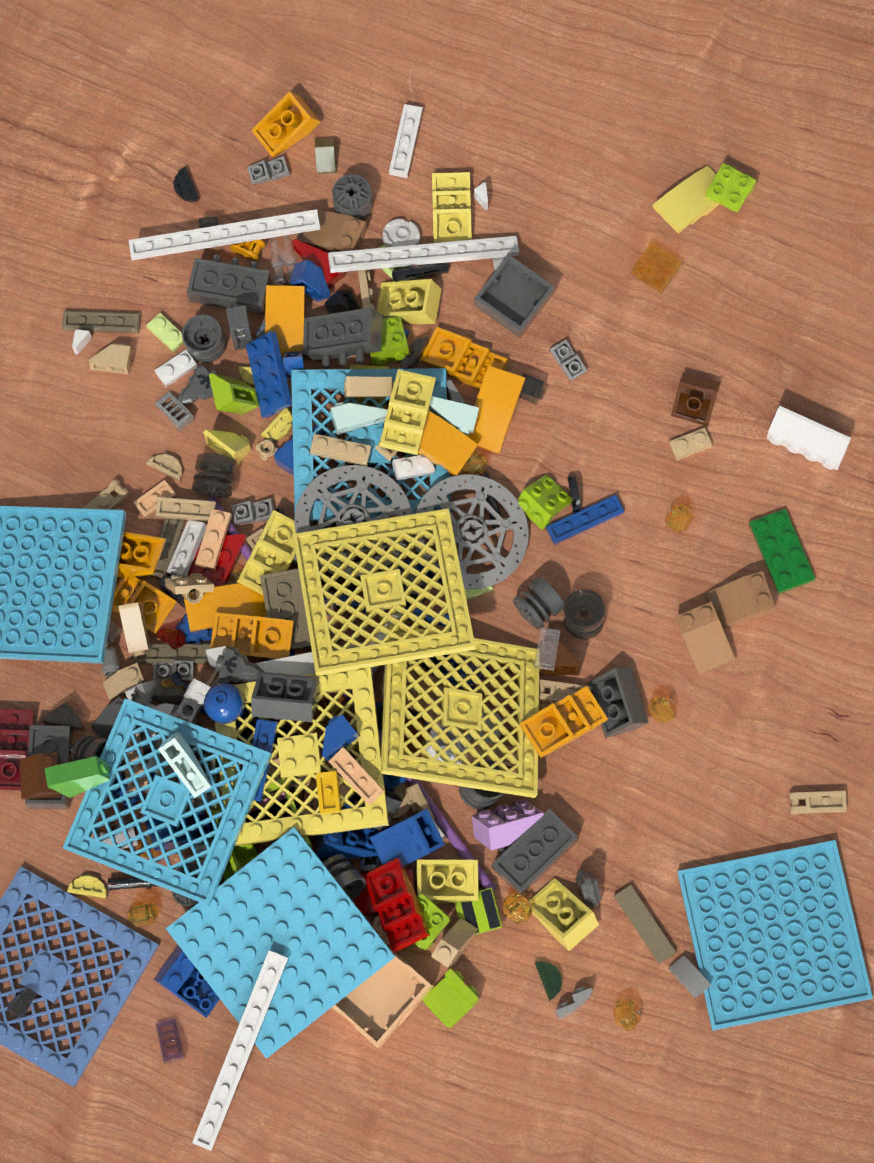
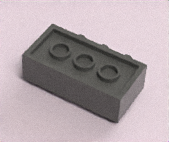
[187,255,271,314]
[303,307,383,368]
[25,725,75,809]
[492,808,578,897]

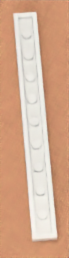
[129,209,320,260]
[328,236,519,273]
[192,950,289,1151]

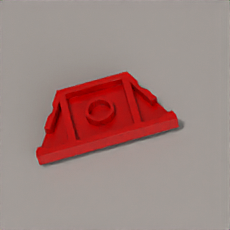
[188,534,248,587]

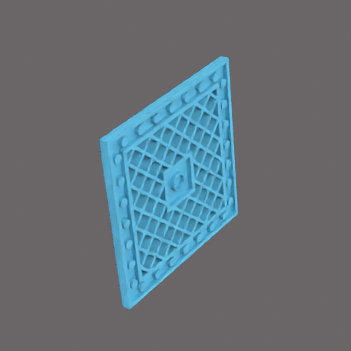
[291,368,451,522]
[63,699,272,906]

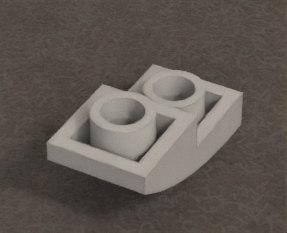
[247,156,291,185]
[549,340,587,381]
[232,498,275,524]
[153,660,193,683]
[137,678,166,704]
[668,956,711,999]
[555,987,593,1020]

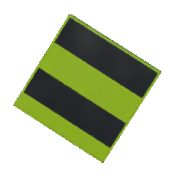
[455,888,503,935]

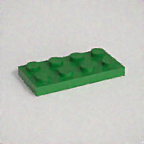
[749,509,815,594]

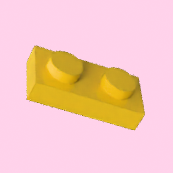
[316,771,341,815]

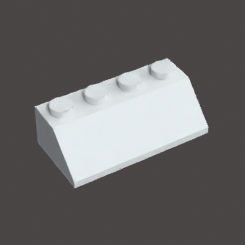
[767,406,851,470]

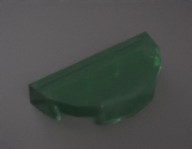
[534,961,562,1001]

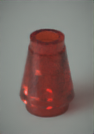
[157,628,185,649]

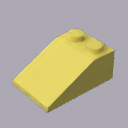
[376,279,442,325]
[416,860,478,904]
[525,878,599,951]

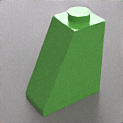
[44,756,110,798]

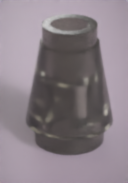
[7,987,36,1019]

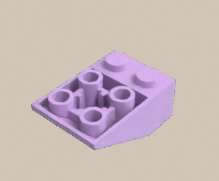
[472,800,544,850]

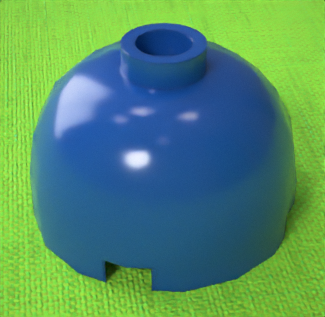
[204,683,245,724]

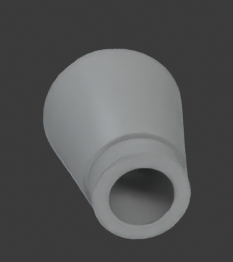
[102,647,121,677]

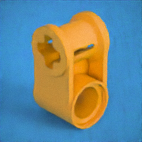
[229,239,266,262]

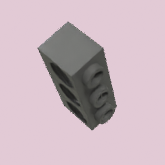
[226,304,252,351]

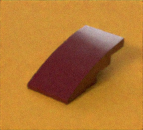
[0,708,35,791]

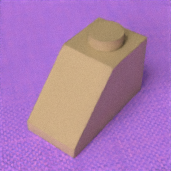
[89,343,133,374]
[103,663,145,701]

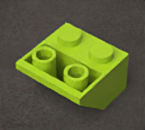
[209,373,259,415]

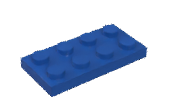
[246,332,292,418]

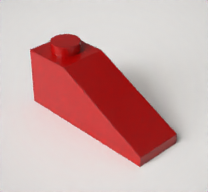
[292,239,346,288]

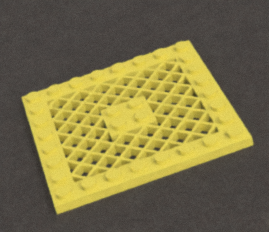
[293,508,476,676]
[381,623,540,798]
[215,667,389,846]

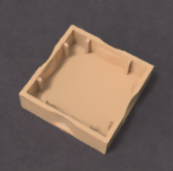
[332,946,434,1049]

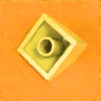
[203,430,251,468]

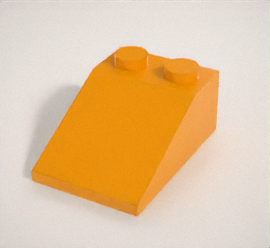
[251,91,321,158]
[117,532,166,578]

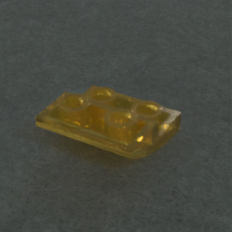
[630,242,684,294]

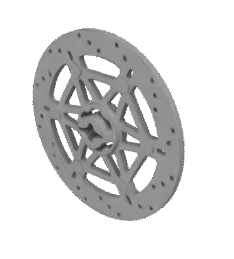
[294,465,412,578]
[413,474,529,589]

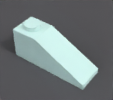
[429,396,479,435]
[330,402,388,435]
[158,731,212,798]

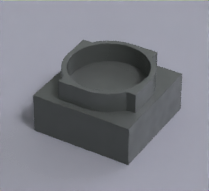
[474,254,555,338]

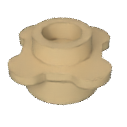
[255,438,277,461]

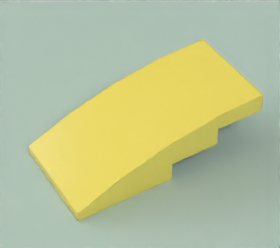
[653,166,719,234]
[432,172,472,243]
[379,369,436,455]
[237,510,303,595]

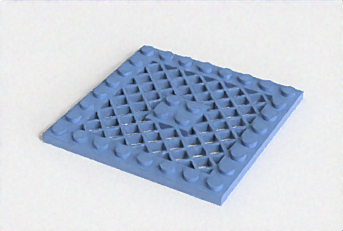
[0,866,159,1088]

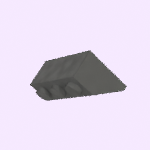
[588,667,649,738]
[251,671,319,722]
[91,697,156,756]

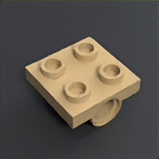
[165,573,214,604]

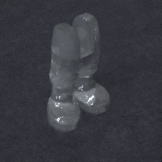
[270,236,297,286]

